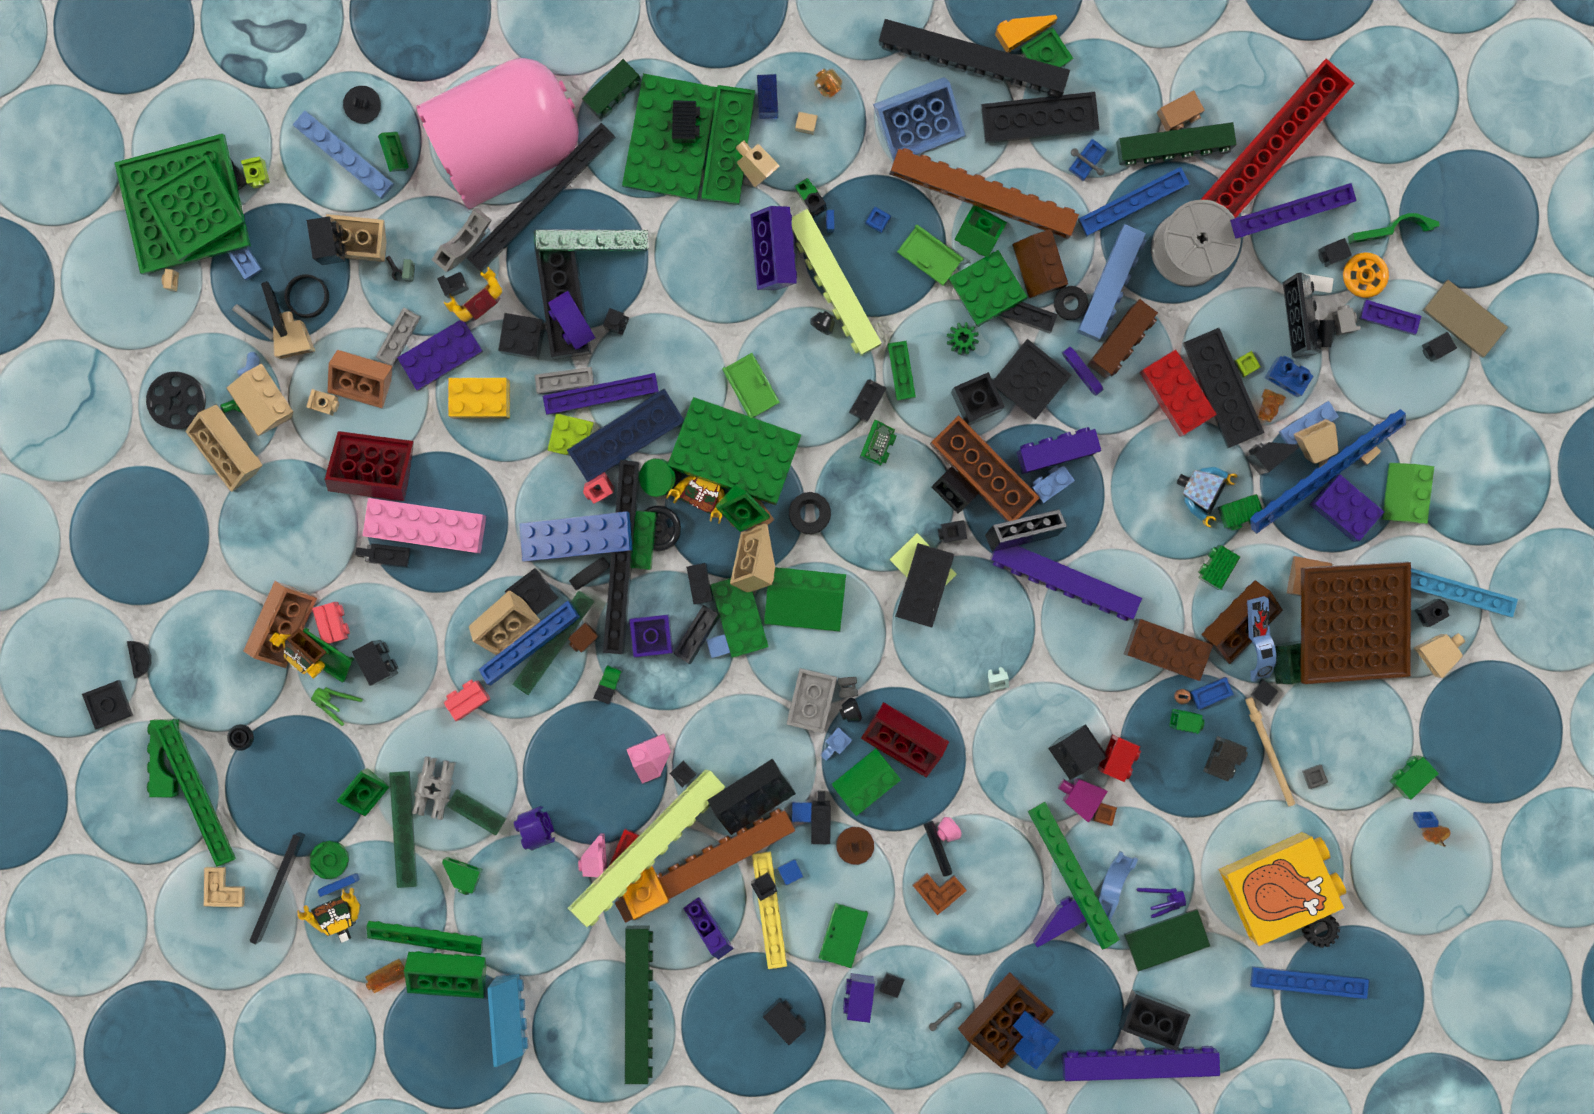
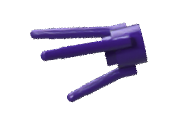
[1136,888,1186,918]

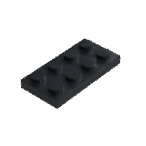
[895,543,955,628]

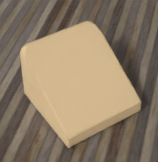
[795,112,818,135]

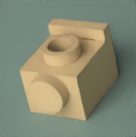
[306,389,339,416]

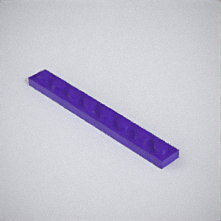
[1230,183,1357,239]

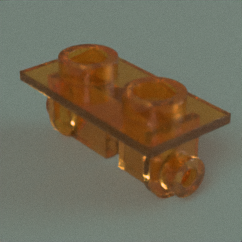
[1421,825,1451,847]
[365,959,405,993]

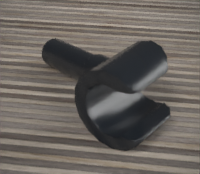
[386,256,403,281]

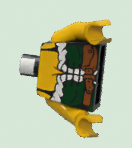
[297,888,360,943]

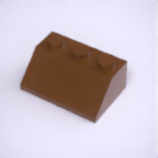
[1012,229,1068,299]

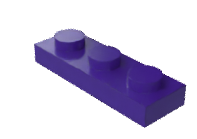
[1359,300,1422,335]

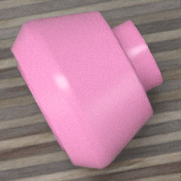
[937,817,962,842]

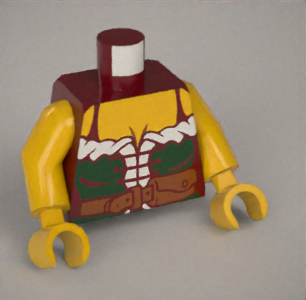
[444,267,502,322]
[666,475,725,524]

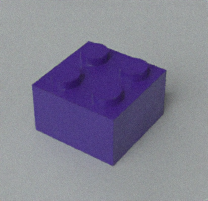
[629,614,674,657]
[843,973,875,1023]

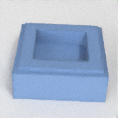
[707,634,730,658]

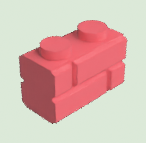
[312,602,350,644]
[444,679,490,721]

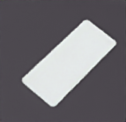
[1306,274,1334,293]

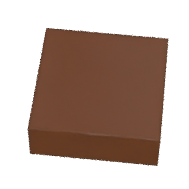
[1093,803,1117,826]

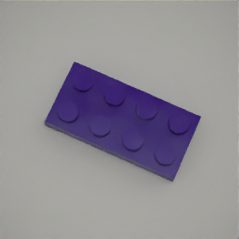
[397,320,483,391]

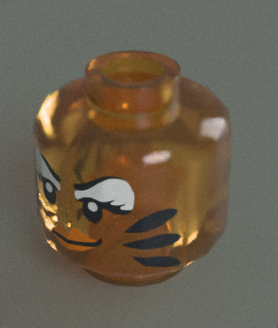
[814,68,842,98]

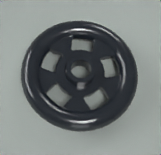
[644,505,681,551]

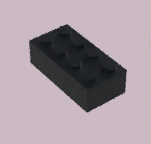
[707,758,796,835]

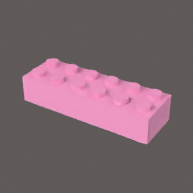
[362,498,486,553]

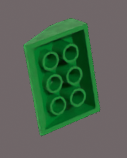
[764,567,846,631]

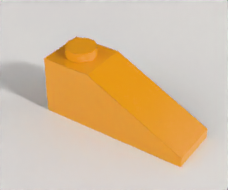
[995,15,1058,53]

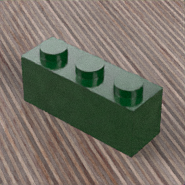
[582,59,641,119]

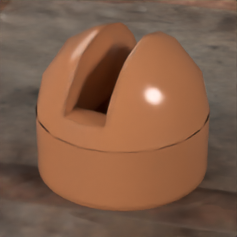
[1174,689,1191,704]

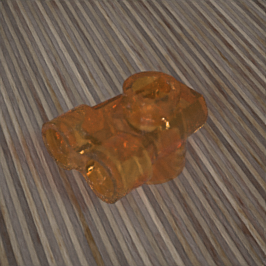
[1258,389,1286,423]

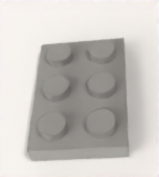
[787,668,837,733]

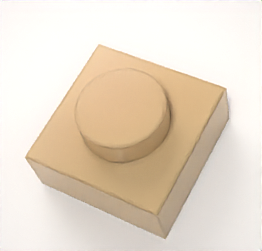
[162,269,179,292]

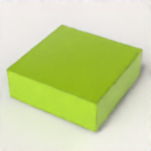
[1234,351,1261,377]

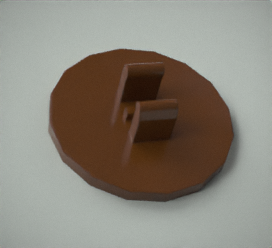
[836,827,874,865]

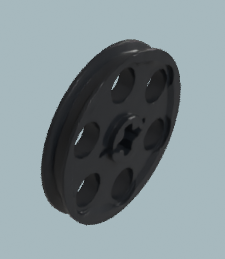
[146,371,206,429]

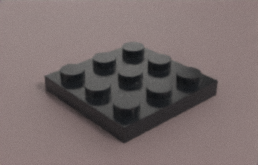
[993,339,1072,420]

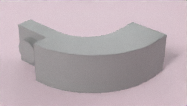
[432,208,492,272]

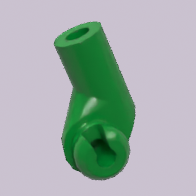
[220,399,242,413]

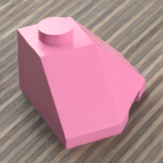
[626,734,671,784]
[578,833,607,877]

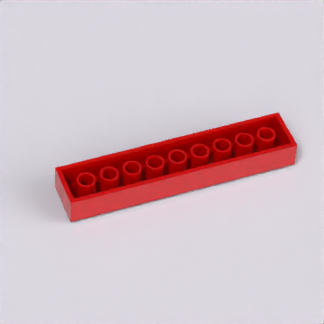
[1200,58,1355,218]

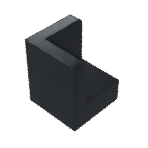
[437,272,469,299]
[751,872,777,901]

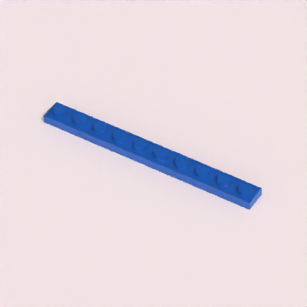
[1250,409,1406,534]

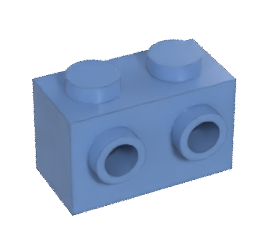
[1031,465,1075,504]

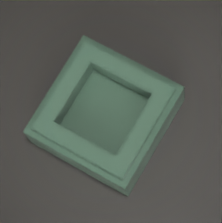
[402,259,415,282]

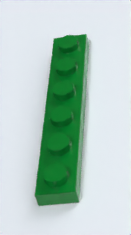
[366,921,483,955]

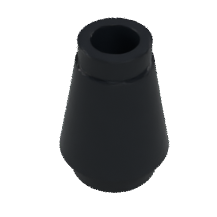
[1318,320,1337,347]

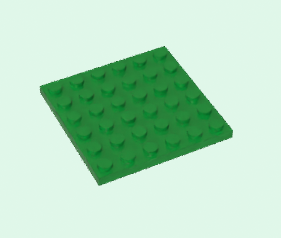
[114,134,251,275]

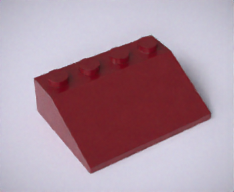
[324,431,414,501]

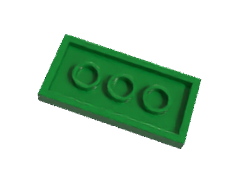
[710,578,769,658]

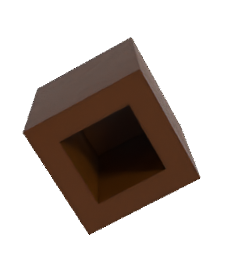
[568,622,600,653]

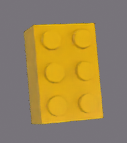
[448,378,510,419]

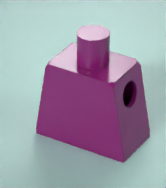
[1058,778,1108,823]

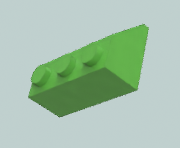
[1382,463,1435,525]

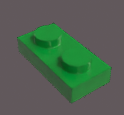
[378,132,409,172]

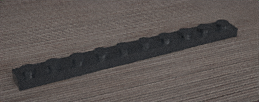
[466,123,616,272]

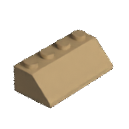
[185,404,263,492]

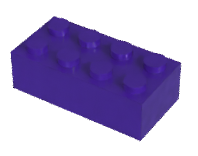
[750,206,797,290]
[1016,427,1102,474]

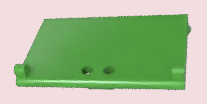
[897,225,964,286]
[722,353,780,418]

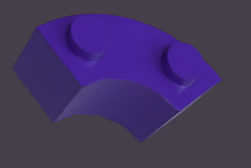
[548,291,596,350]

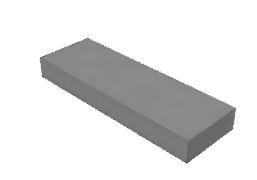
[376,307,421,367]
[535,367,594,394]

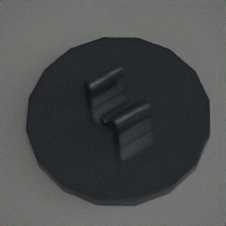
[343,86,381,124]

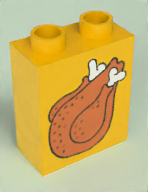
[1218,832,1346,946]

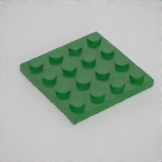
[142,155,245,262]

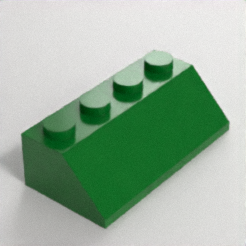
[404,951,487,999]

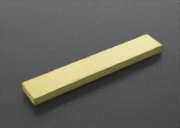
[752,851,787,969]

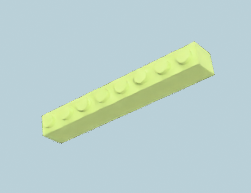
[791,209,882,356]

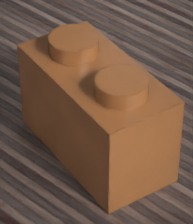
[1157,90,1205,131]

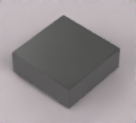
[1302,764,1328,789]

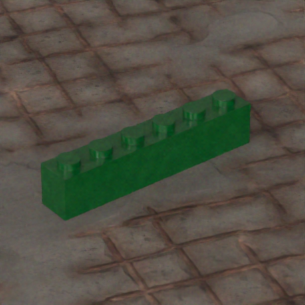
[1116,122,1237,167]

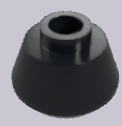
[810,311,835,335]
[839,697,862,722]
[227,724,254,751]

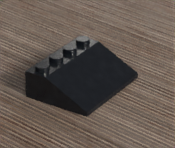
[1282,272,1322,358]

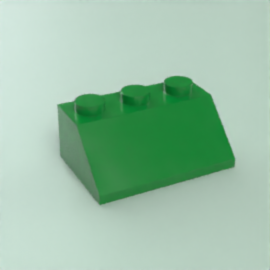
[832,748,901,816]

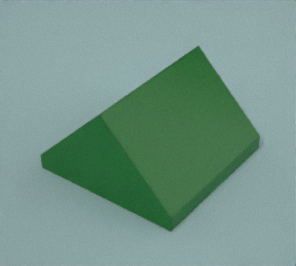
[716,485,770,532]
[337,768,389,817]

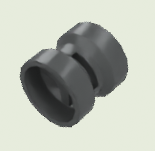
[838,677,858,698]

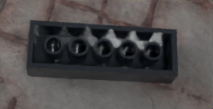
[534,237,592,360]

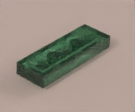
[447,789,507,836]

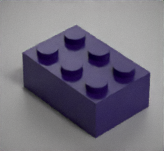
[1309,474,1384,542]

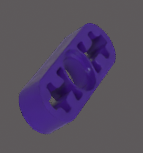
[1062,346,1104,396]

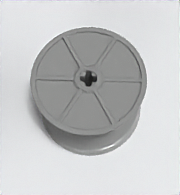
[1151,200,1241,286]

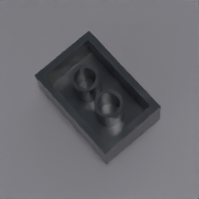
[1119,989,1190,1051]

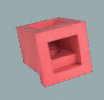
[583,472,614,504]

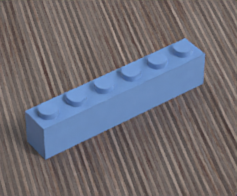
[1077,224,1146,341]

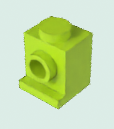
[241,156,270,188]

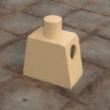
[736,141,780,187]
[273,312,315,359]
[1294,419,1338,467]
[1414,633,1465,678]

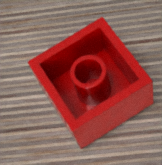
[1097,734,1141,782]

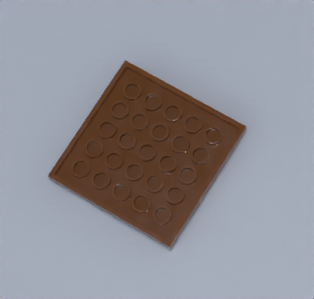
[1301,562,1411,684]

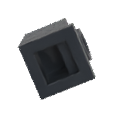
[603,308,629,335]
[937,520,967,543]

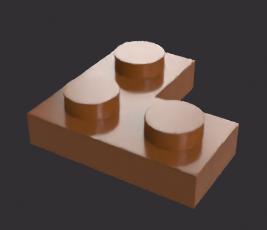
[912,873,967,915]

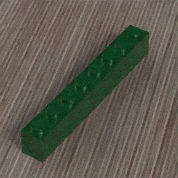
[625,925,654,1084]

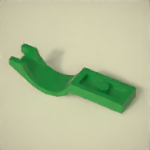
[1348,213,1440,244]

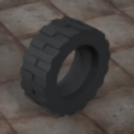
[789,492,831,534]

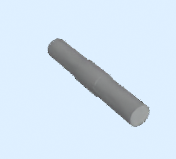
[232,304,273,340]

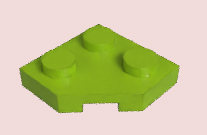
[547,413,594,455]

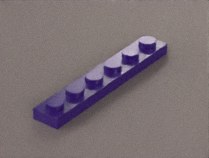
[542,373,659,415]

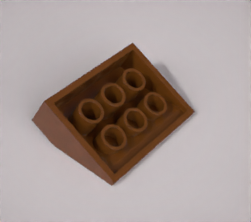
[958,972,1054,1069]

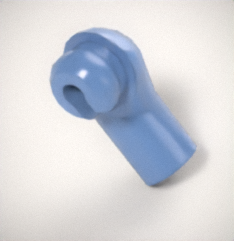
[237,352,260,377]

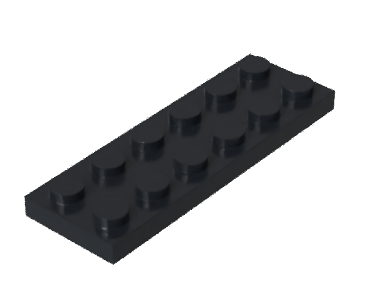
[981,92,1100,144]
[1183,328,1264,448]

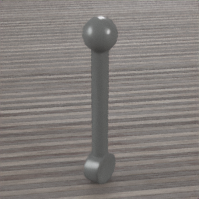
[1071,148,1104,176]
[929,1002,961,1031]

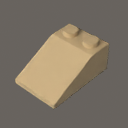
[730,524,775,593]

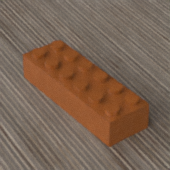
[930,415,1040,522]

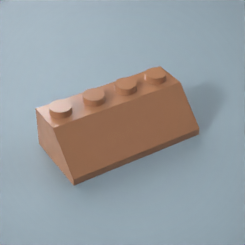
[243,581,317,668]

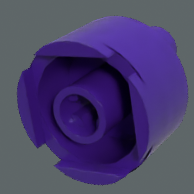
[514,806,555,851]

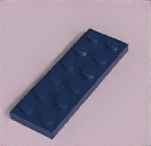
[567,389,684,482]

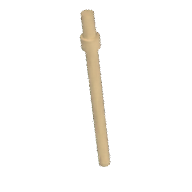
[1245,697,1295,807]

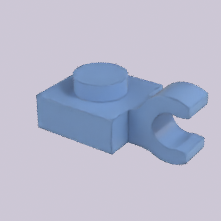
[821,727,852,761]

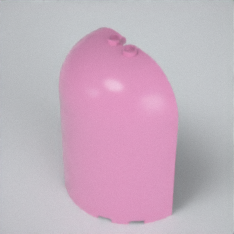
[416,58,579,209]

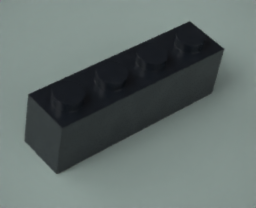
[985,509,1067,552]

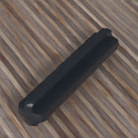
[924,821,952,877]

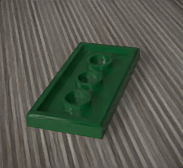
[1124,909,1210,972]

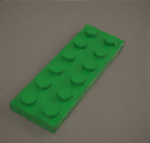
[701,85,756,205]

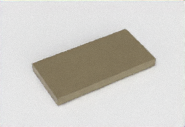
[1422,280,1508,358]

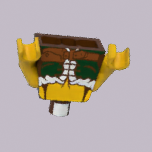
[269,628,327,679]

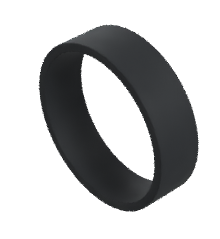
[284,274,329,318]
[569,557,610,590]

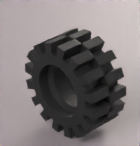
[1301,915,1340,948]

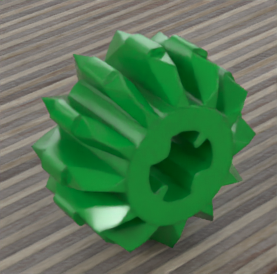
[947,322,979,355]

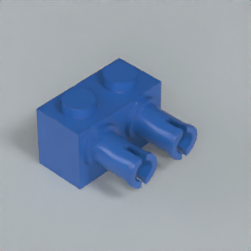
[1264,356,1314,397]

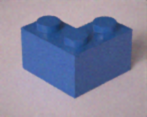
[1013,1011,1060,1070]

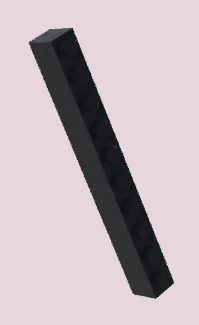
[879,19,1070,98]
[603,460,641,654]

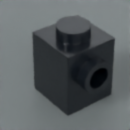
[1415,599,1450,627]

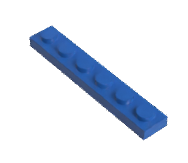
[1078,167,1190,237]
[478,601,580,686]
[1250,966,1369,999]

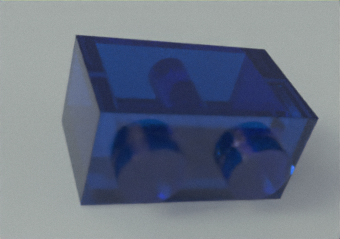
[757,74,779,119]

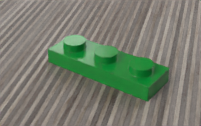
[887,340,916,401]
[631,510,656,570]

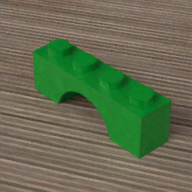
[147,719,179,798]

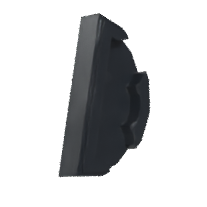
[127,641,151,679]

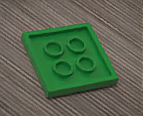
[949,250,1027,327]

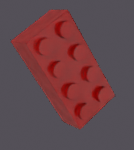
[1139,349,1217,437]

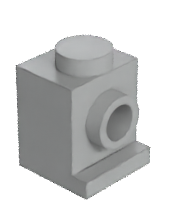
[1332,305,1361,336]

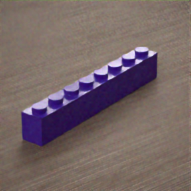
[990,546,1142,621]
[1062,1046,1220,1081]

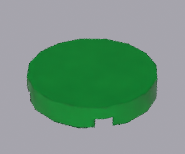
[639,458,675,497]
[310,840,349,879]

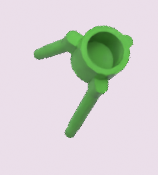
[311,687,363,726]

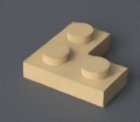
[204,867,245,907]

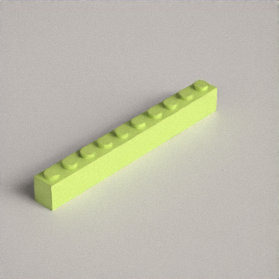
[567,769,725,927]

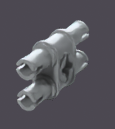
[412,756,456,820]

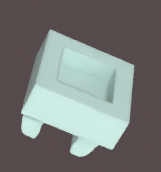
[988,667,1009,692]

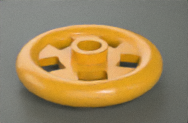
[1343,252,1389,298]

